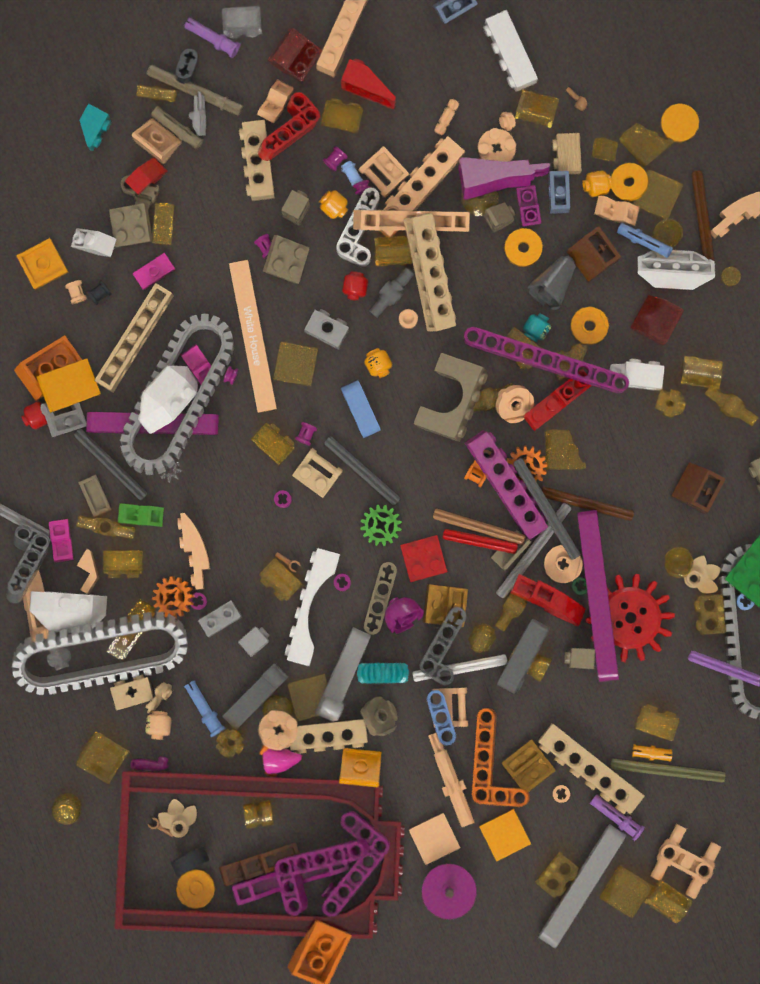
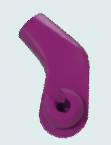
[131,756,169,771]

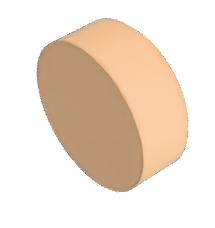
[399,309,418,329]

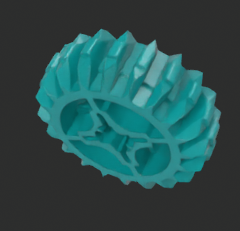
[357,663,409,683]

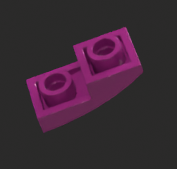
[516,185,541,226]

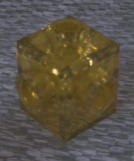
[655,389,687,418]
[216,728,245,758]

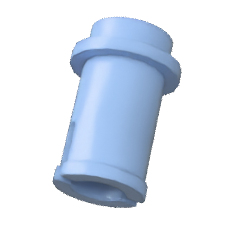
[341,161,363,186]

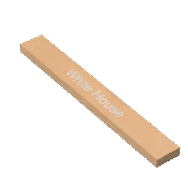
[229,260,277,413]

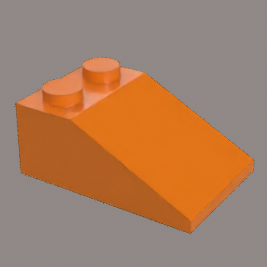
[14,335,82,401]
[287,920,352,984]

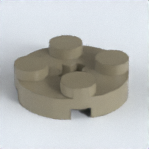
[361,697,398,736]

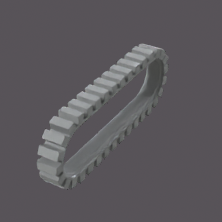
[120,314,234,475]
[719,544,760,719]
[12,612,187,695]

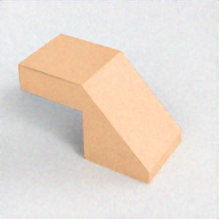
[257,80,294,123]
[594,196,639,226]
[77,549,99,594]

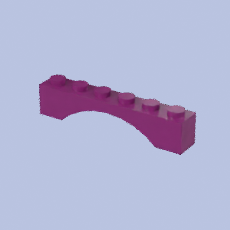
[232,850,350,905]

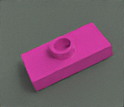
[133,253,175,290]

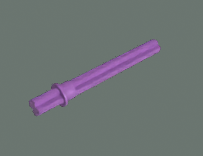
[688,651,760,687]

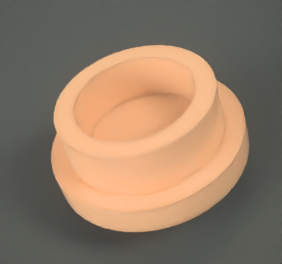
[499,112,515,131]

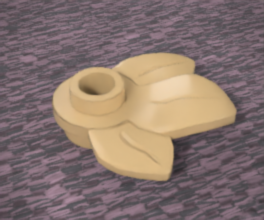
[684,556,721,594]
[146,682,172,714]
[158,799,197,838]

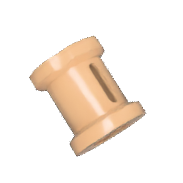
[65,280,87,304]

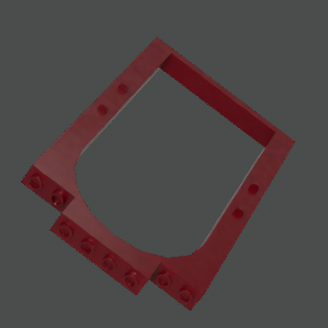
[114,771,404,939]

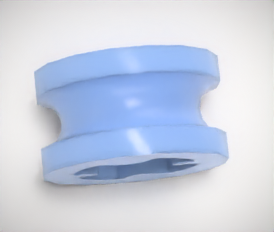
[736,594,754,610]

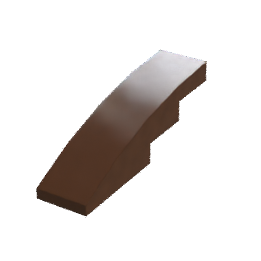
[219,842,302,886]

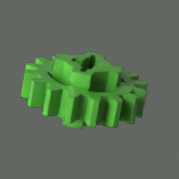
[361,505,402,546]

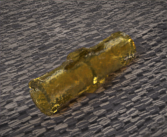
[137,84,177,102]

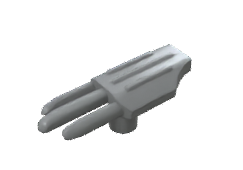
[189,92,206,136]

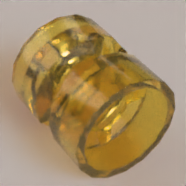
[243,800,274,829]

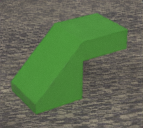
[118,504,164,527]

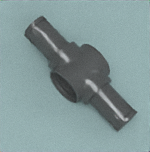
[369,268,414,318]

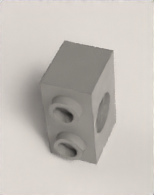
[304,309,349,350]
[198,601,242,637]
[238,627,270,657]

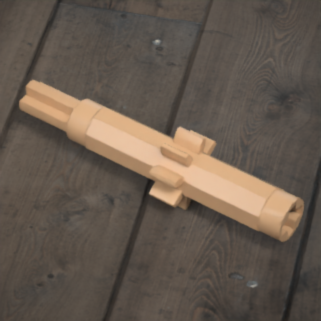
[428,733,475,827]

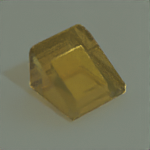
[592,138,618,161]

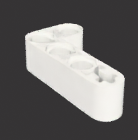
[336,188,379,267]

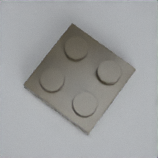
[109,203,153,247]
[263,235,309,284]

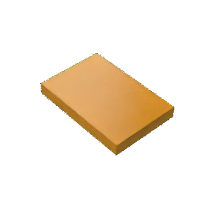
[37,358,101,413]

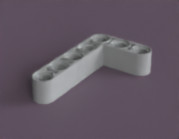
[315,627,371,721]

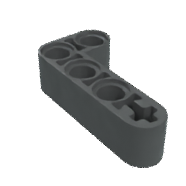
[6,525,50,603]
[419,607,466,685]
[497,618,550,695]
[222,663,289,730]

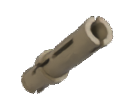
[151,106,203,150]

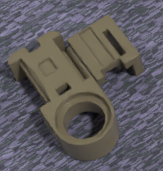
[121,175,160,210]

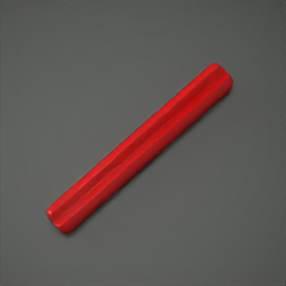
[443,529,518,554]

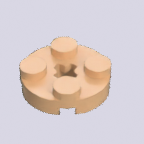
[478,128,516,162]
[496,385,534,423]
[544,545,583,583]
[258,710,298,750]

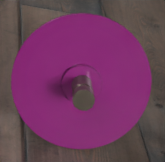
[422,864,476,919]

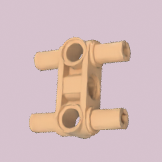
[651,824,721,899]

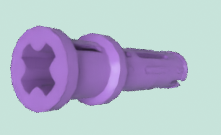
[185,17,240,58]
[589,794,645,841]

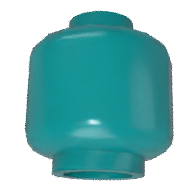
[523,313,551,342]

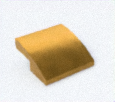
[423,584,468,627]
[501,739,556,792]

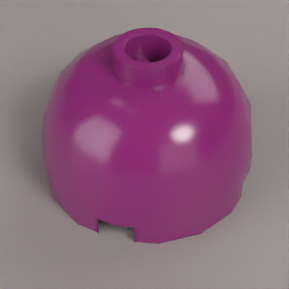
[384,597,424,634]

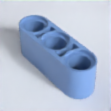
[341,380,381,438]
[427,690,456,745]

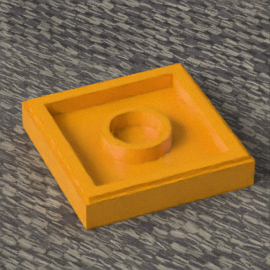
[16,238,68,290]
[340,748,382,787]
[479,809,531,861]

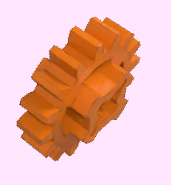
[507,445,548,482]
[152,576,195,618]

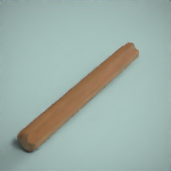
[433,509,526,545]

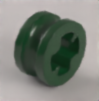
[572,577,587,595]

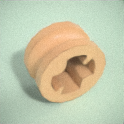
[553,785,570,803]

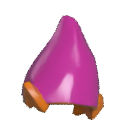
[259,745,302,777]

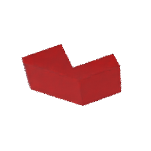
[125,158,168,195]

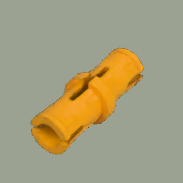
[632,744,672,762]

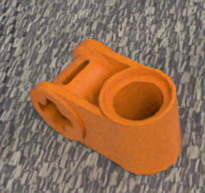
[464,450,491,488]

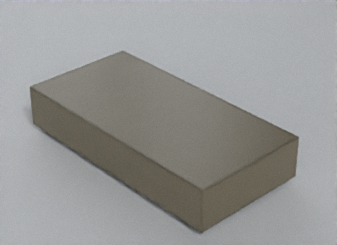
[78,474,112,517]

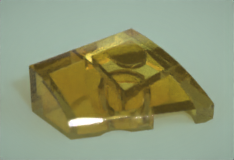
[619,123,674,167]
[545,430,586,470]

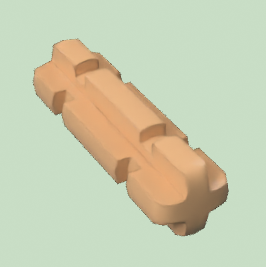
[435,99,459,135]

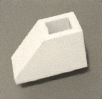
[71,229,116,257]

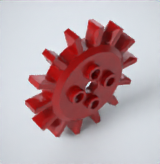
[585,574,675,662]

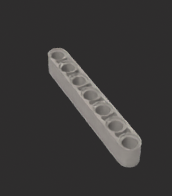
[538,824,626,948]

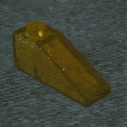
[106,598,155,661]

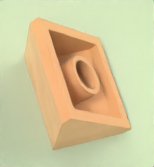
[132,118,182,165]

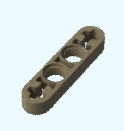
[364,562,397,635]

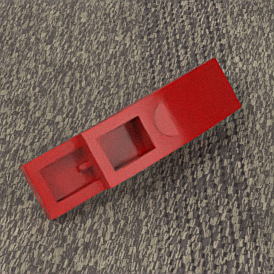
[523,369,592,431]
[510,574,586,627]

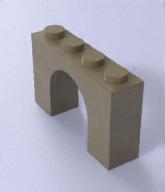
[414,353,488,442]

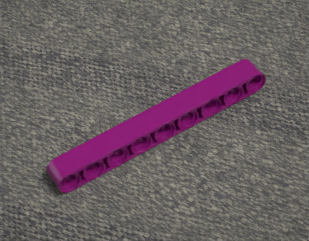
[464,327,629,393]
[577,510,619,682]

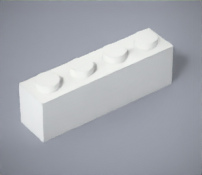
[483,10,538,92]

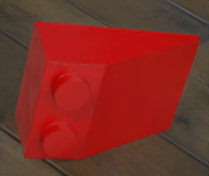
[341,59,396,109]

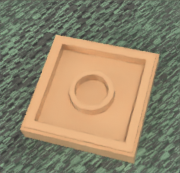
[409,813,460,865]

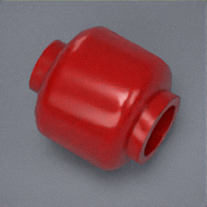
[342,272,368,301]
[21,401,47,430]

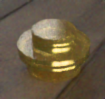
[721,267,741,286]

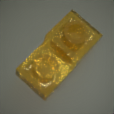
[152,203,174,245]

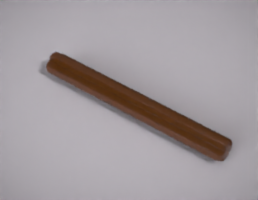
[692,170,715,261]
[542,487,634,521]

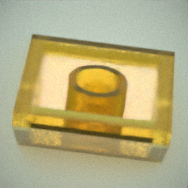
[515,89,559,128]

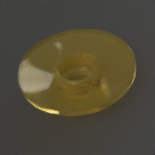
[461,191,499,216]

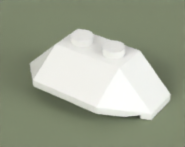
[637,250,715,290]
[138,366,198,434]
[29,591,107,633]

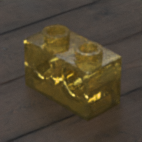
[694,595,726,635]
[535,852,579,898]

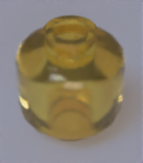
[468,623,496,653]

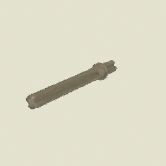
[147,65,243,116]

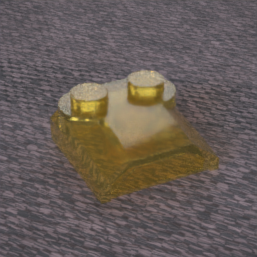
[76,731,130,785]
[599,865,653,918]

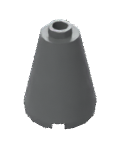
[528,256,576,310]

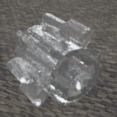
[161,462,182,483]
[47,647,71,670]

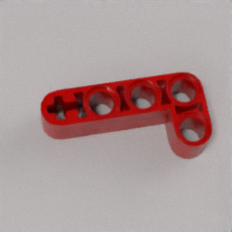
[258,92,320,161]

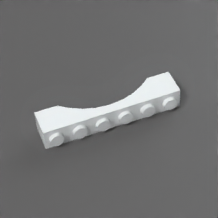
[284,548,340,666]

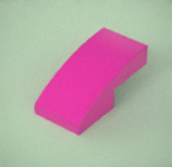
[181,344,211,385]
[49,519,74,562]

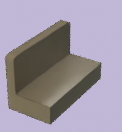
[491,530,531,571]

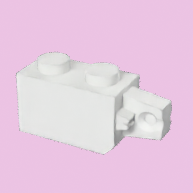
[610,359,664,391]

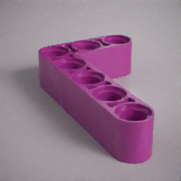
[323,811,390,917]
[275,839,369,915]

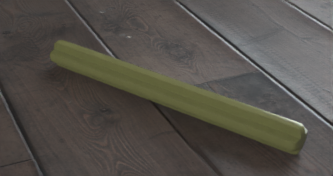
[610,759,725,782]

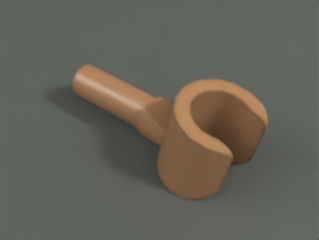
[566,87,587,111]
[275,552,300,572]
[148,818,173,837]

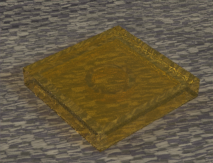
[633,169,683,220]
[274,342,318,386]
[287,674,327,721]

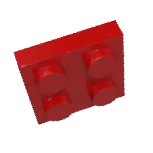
[400,535,447,582]

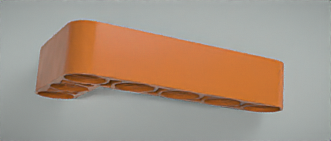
[472,708,530,807]

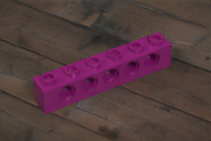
[465,430,548,540]

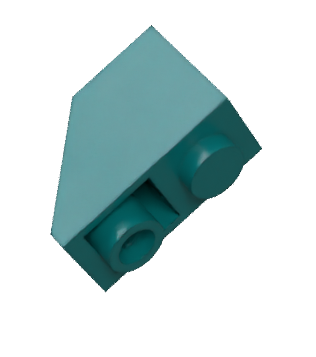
[79,104,111,151]

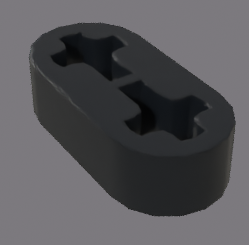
[175,49,198,84]

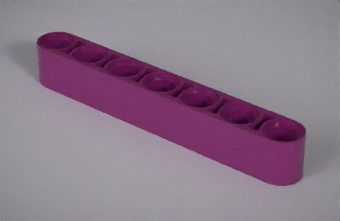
[86,412,219,435]

